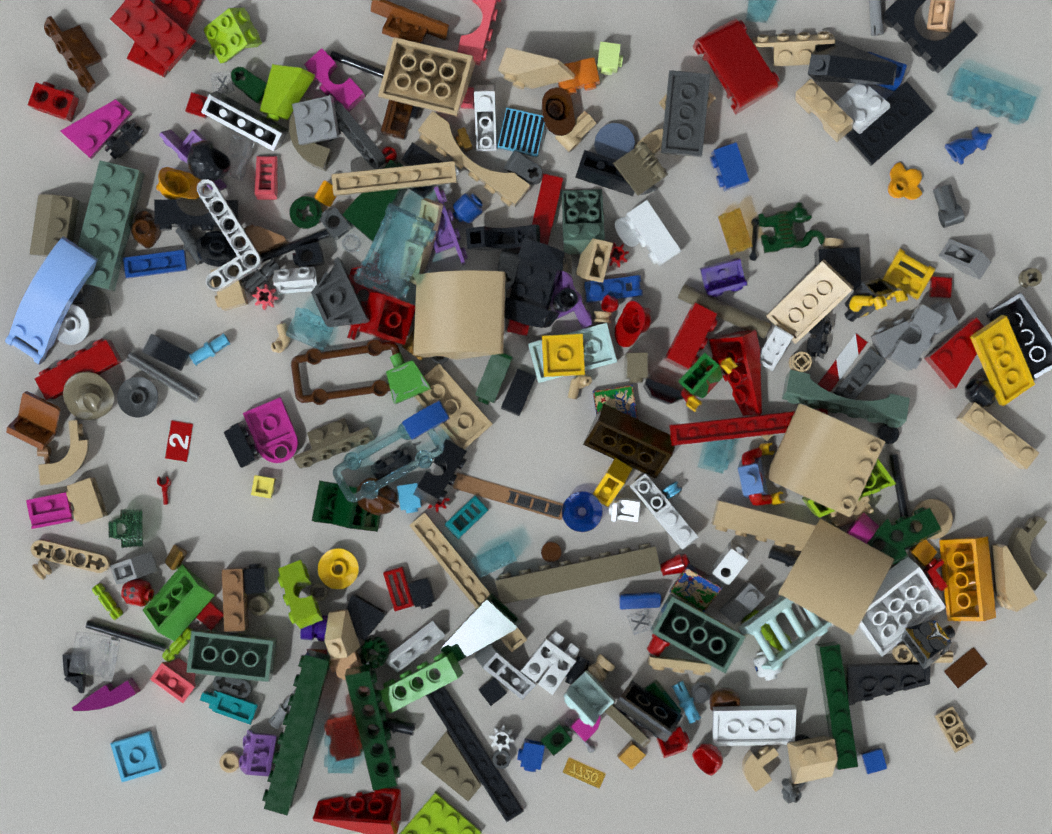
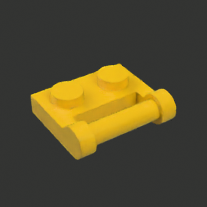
[882,248,935,300]

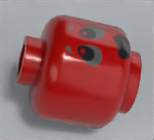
[121,579,154,607]

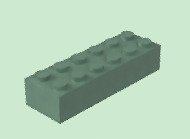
[78,160,145,292]

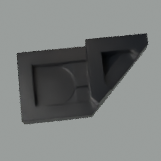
[62,652,86,693]

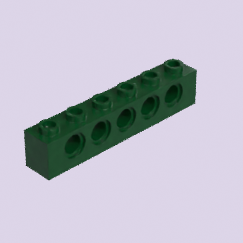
[345,664,401,791]

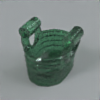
[108,509,143,549]

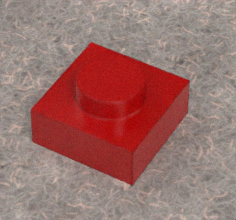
[185,92,207,119]

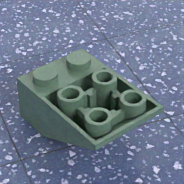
[562,189,605,254]

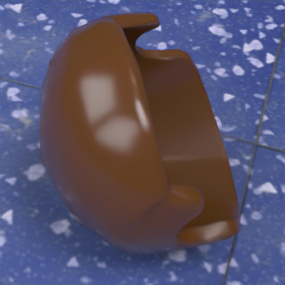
[709,687,740,711]

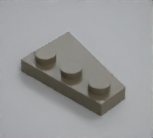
[421,730,481,802]

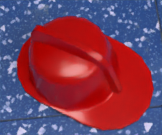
[614,301,651,347]

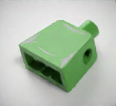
[386,352,431,404]

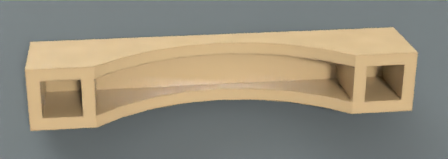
[418,111,530,207]

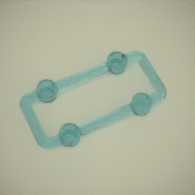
[332,423,444,502]

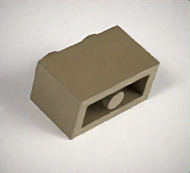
[625,353,648,383]

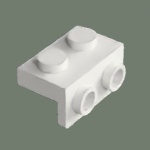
[273,266,318,294]

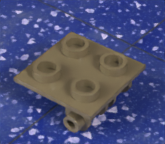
[613,142,669,196]

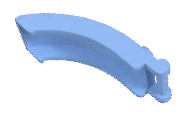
[5,236,98,365]

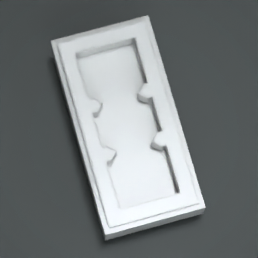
[760,326,794,371]

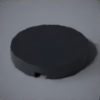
[196,231,238,267]

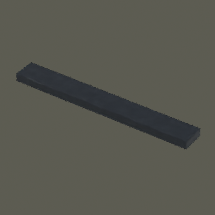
[419,673,524,823]

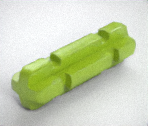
[92,583,123,620]
[162,627,193,662]

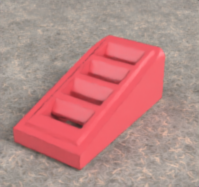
[255,156,278,200]

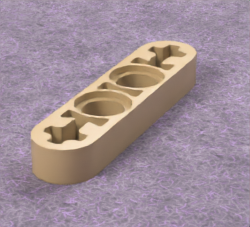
[31,540,111,573]

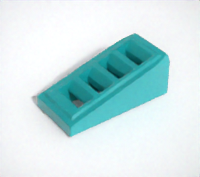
[445,496,489,539]

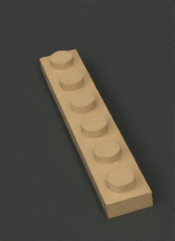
[331,161,457,196]

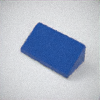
[619,592,661,610]

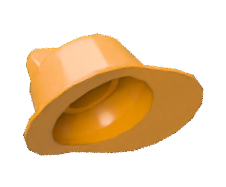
[156,167,204,200]

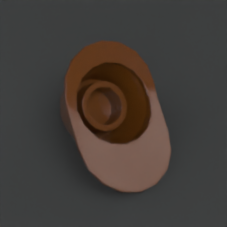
[541,87,575,136]
[356,477,399,516]

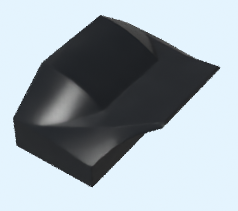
[643,378,683,405]

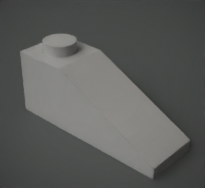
[474,644,536,700]

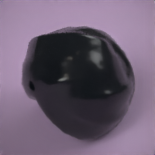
[187,140,231,182]

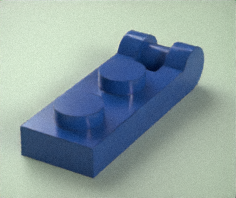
[584,275,643,303]

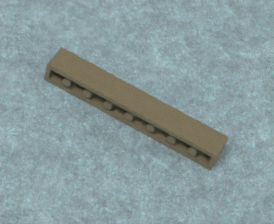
[495,543,661,604]

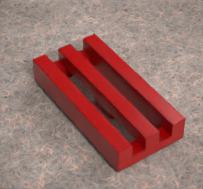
[383,566,414,611]

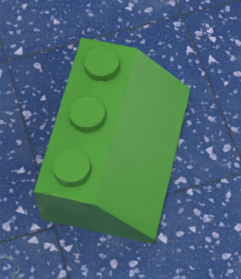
[143,564,215,642]

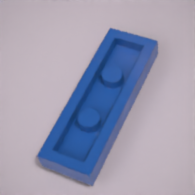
[123,250,188,279]

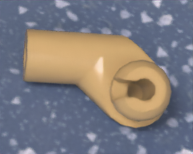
[271,323,290,353]
[567,374,592,400]

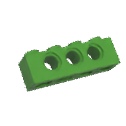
[380,652,464,713]

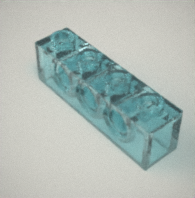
[946,68,1037,125]

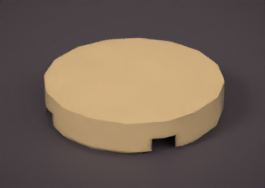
[911,499,953,540]

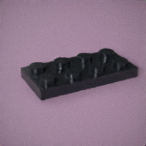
[844,81,933,166]

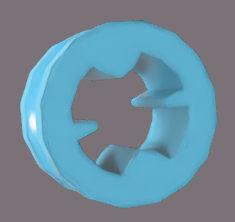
[662,481,682,499]

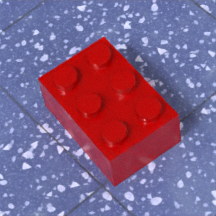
[663,303,718,371]

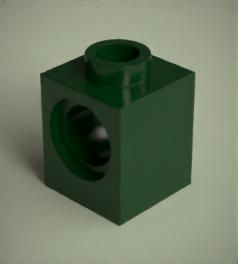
[540,722,573,756]

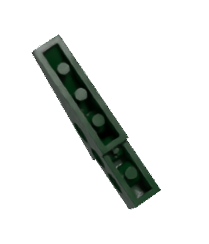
[867,507,942,566]

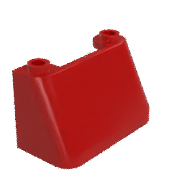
[693,18,780,115]

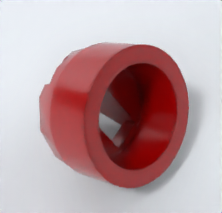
[381,146,397,163]
[601,295,619,312]

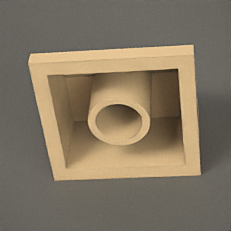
[787,735,837,784]

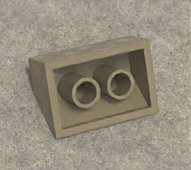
[29,194,79,257]

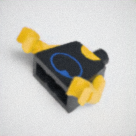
[844,277,908,322]

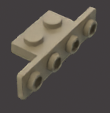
[293,418,375,469]

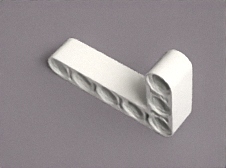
[197,179,262,292]

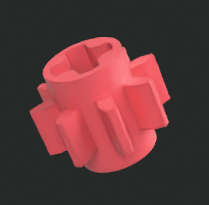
[252,284,279,310]

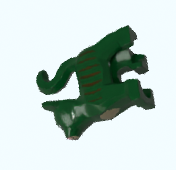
[758,203,825,254]

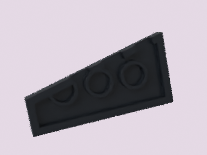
[847,662,930,706]

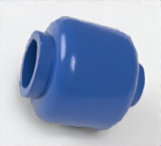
[453,193,483,223]

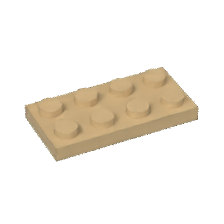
[766,259,854,344]
[414,364,493,449]

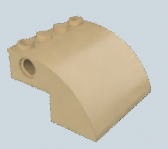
[764,403,886,517]

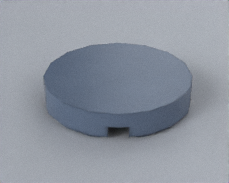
[594,123,635,160]

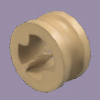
[593,311,612,323]
[32,559,52,580]
[892,644,912,663]

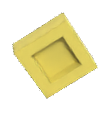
[251,475,276,499]

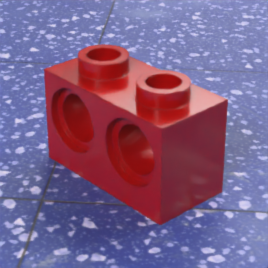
[27,81,79,122]

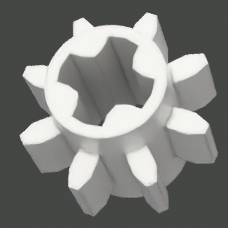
[489,724,515,751]

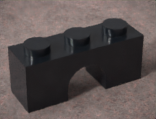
[413,439,467,507]

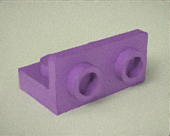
[239,730,277,776]

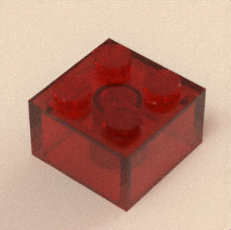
[324,709,363,762]

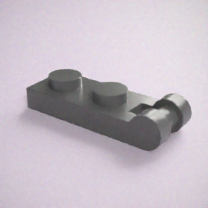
[833,348,886,400]

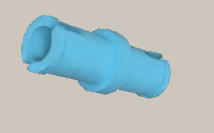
[189,333,230,366]
[671,681,701,724]

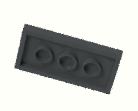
[661,70,710,157]

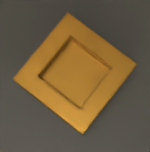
[455,127,473,152]

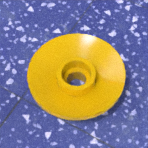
[318,548,359,589]

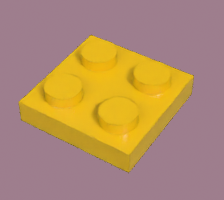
[542,334,585,377]

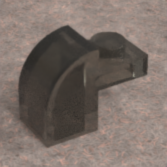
[72,285,112,319]

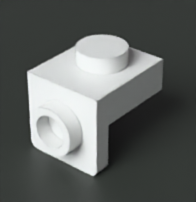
[609,497,641,522]

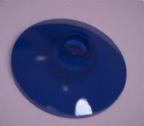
[562,491,603,532]

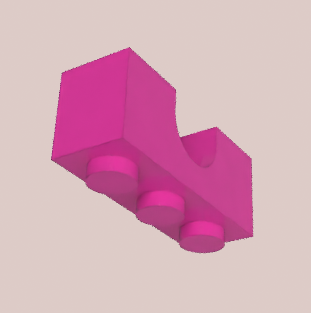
[304,48,366,112]

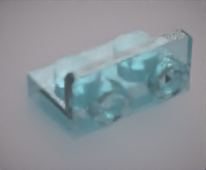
[286,307,334,351]
[697,439,735,474]

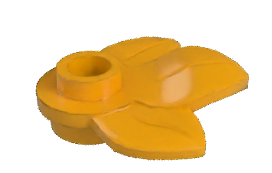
[888,162,922,200]

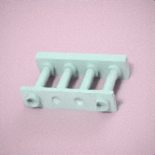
[738,595,833,670]

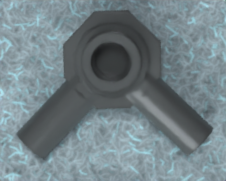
[782,778,806,804]

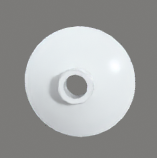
[56,304,90,345]

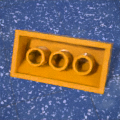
[939,536,996,621]

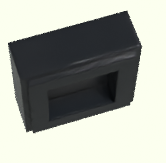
[478,677,507,706]

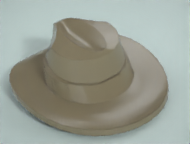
[63,371,114,420]

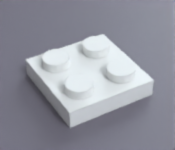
[835,84,890,134]

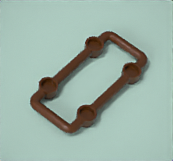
[291,340,400,405]

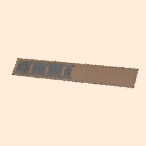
[453,473,566,520]

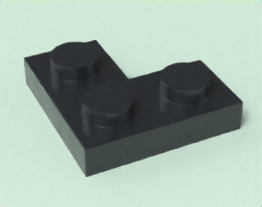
[401,142,442,199]

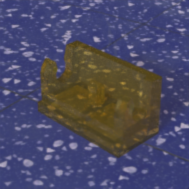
[718,208,753,255]

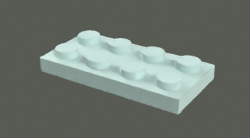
[528,323,617,383]

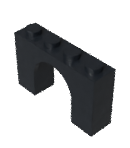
[882,0,978,73]

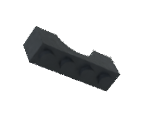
[154,199,238,231]

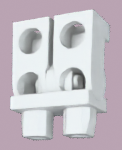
[521,631,580,695]

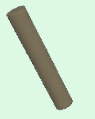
[677,284,771,339]

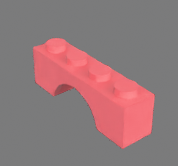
[457,0,501,66]

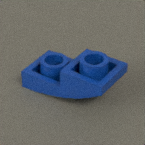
[402,401,450,440]

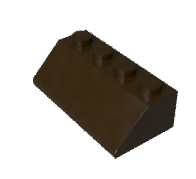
[583,404,675,479]

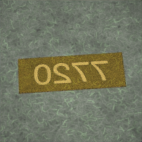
[562,758,606,789]

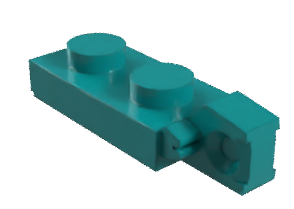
[200,690,258,725]

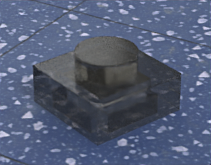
[190,42,215,60]

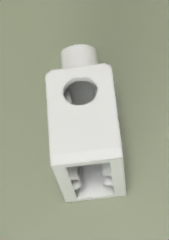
[712,541,749,585]

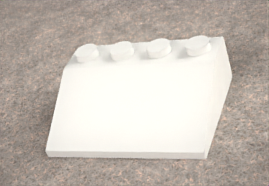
[858,557,946,657]

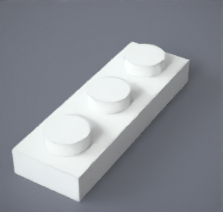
[386,621,446,673]

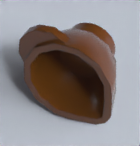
[131,211,161,248]

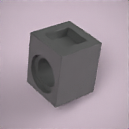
[320,207,352,241]

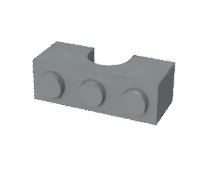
[887,304,944,371]

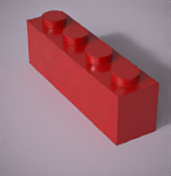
[35,338,123,401]

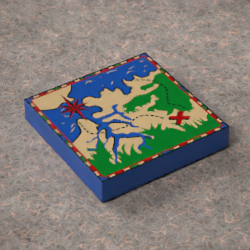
[592,385,638,419]

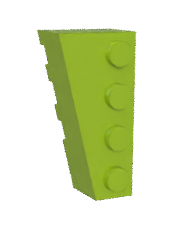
[801,459,896,518]

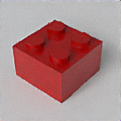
[359,292,415,345]

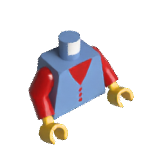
[738,443,785,506]

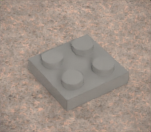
[292,96,340,145]

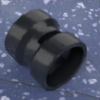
[553,288,578,312]

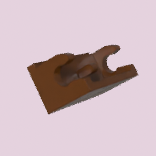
[381,100,413,140]

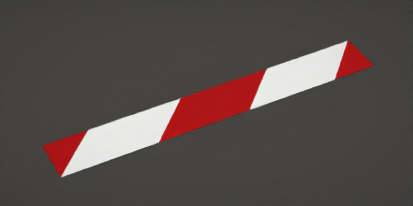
[802,334,868,409]

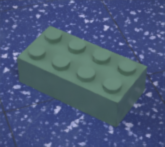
[186,628,277,682]

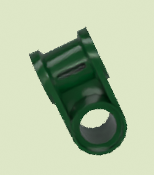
[231,67,267,104]

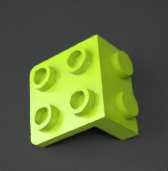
[204,7,262,63]

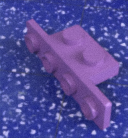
[159,129,227,191]
[433,186,468,266]
[550,270,592,329]

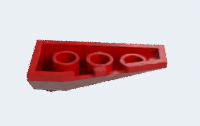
[709,330,762,416]
[313,788,401,834]

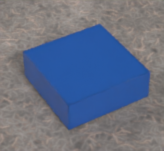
[861,748,887,774]

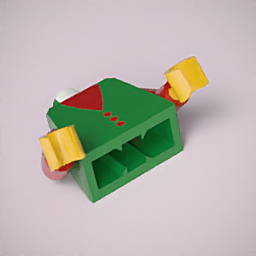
[678,353,737,412]

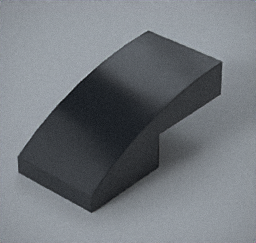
[142,334,190,371]
[501,369,536,416]

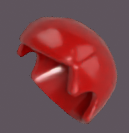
[692,743,723,776]

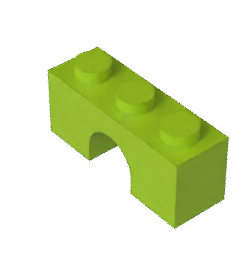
[277,559,323,629]

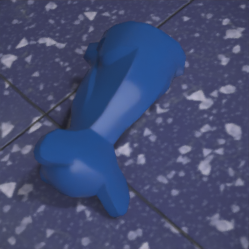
[945,127,992,165]

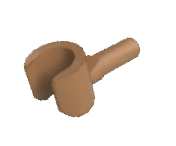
[37,446,52,463]

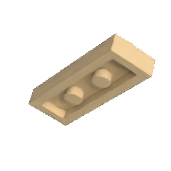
[648,655,711,675]

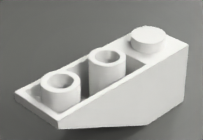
[474,84,497,151]

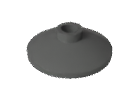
[117,377,158,418]

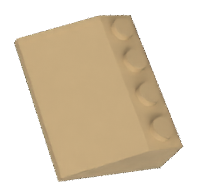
[378,37,476,116]

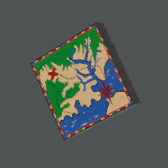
[669,563,724,612]

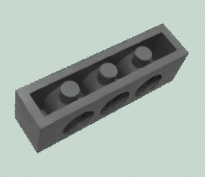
[201,91,289,151]

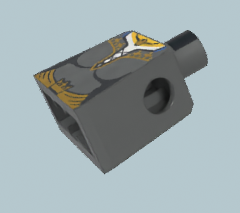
[901,620,955,669]

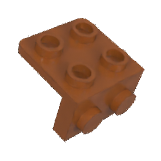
[6,391,61,451]

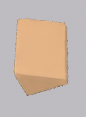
[927,0,955,32]

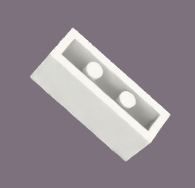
[625,200,681,266]

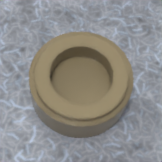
[248,595,270,616]

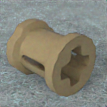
[1018,268,1042,288]

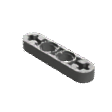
[334,100,386,169]

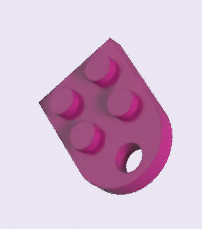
[243,397,299,463]

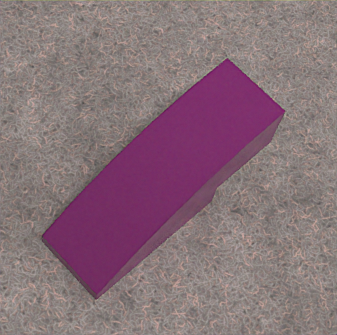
[72,678,141,711]

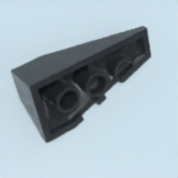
[808,41,897,86]

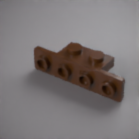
[44,16,102,93]

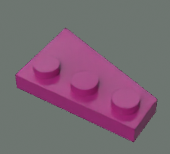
[60,99,132,159]

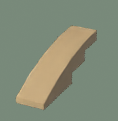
[400,198,443,285]

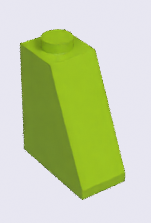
[260,64,315,122]

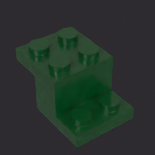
[311,480,381,532]

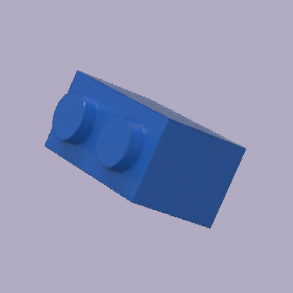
[710,142,750,192]

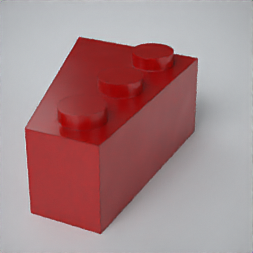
[924,317,984,389]

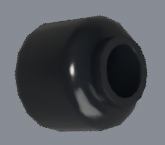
[965,378,996,408]

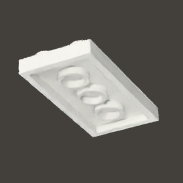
[712,705,796,746]

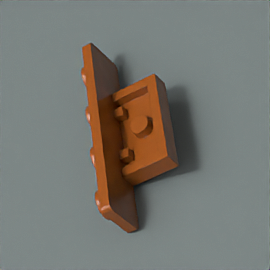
[371,0,449,44]

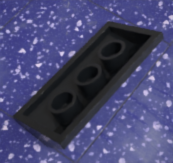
[986,292,1052,380]

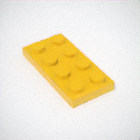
[970,315,1035,406]

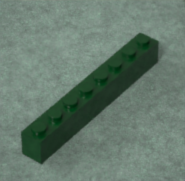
[262,649,331,815]

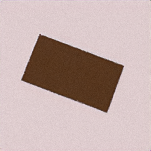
[944,647,988,688]

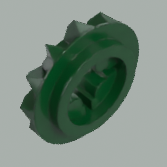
[289,196,322,229]
[358,636,389,669]

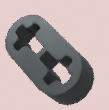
[213,676,252,698]

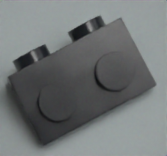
[224,423,260,468]

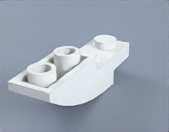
[630,473,699,550]

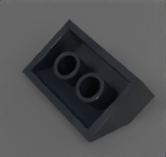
[615,680,683,742]

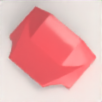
[150,658,196,703]

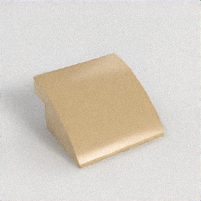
[413,270,506,360]
[778,519,895,635]

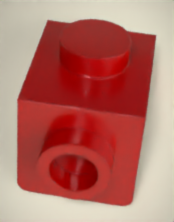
[922,558,948,591]
[656,726,690,758]

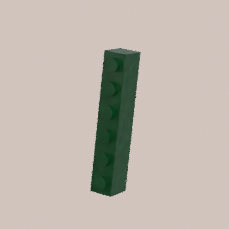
[815,641,858,770]

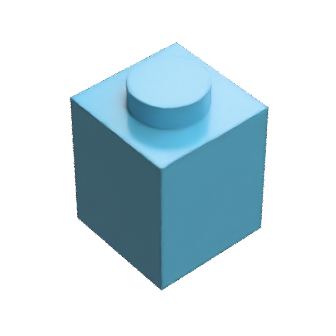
[397,483,422,513]

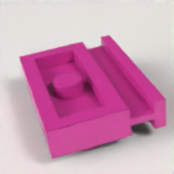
[26,492,74,529]

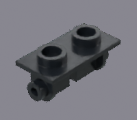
[105,120,144,160]
[806,316,832,359]
[371,447,414,482]

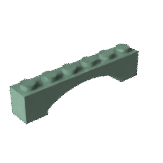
[782,369,910,428]

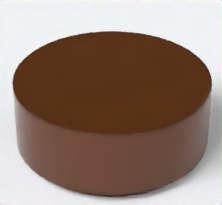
[541,542,561,562]

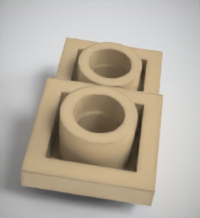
[934,706,973,753]

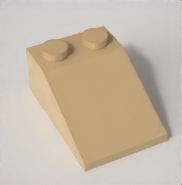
[498,47,575,90]
[991,543,1038,612]

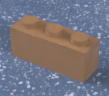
[222,567,249,632]

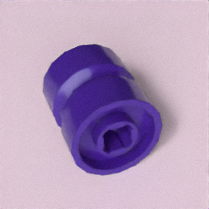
[300,615,328,642]

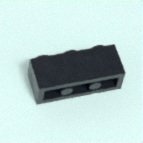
[575,150,635,196]

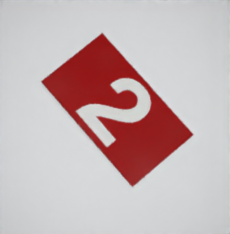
[165,420,193,462]

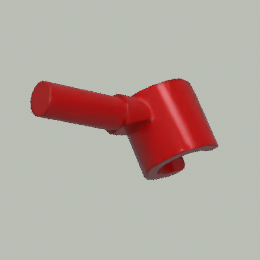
[157,476,171,505]

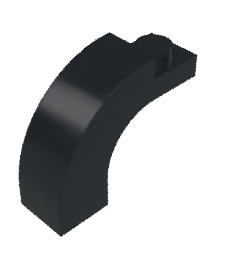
[466,224,540,251]

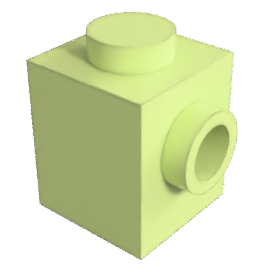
[597,42,623,75]

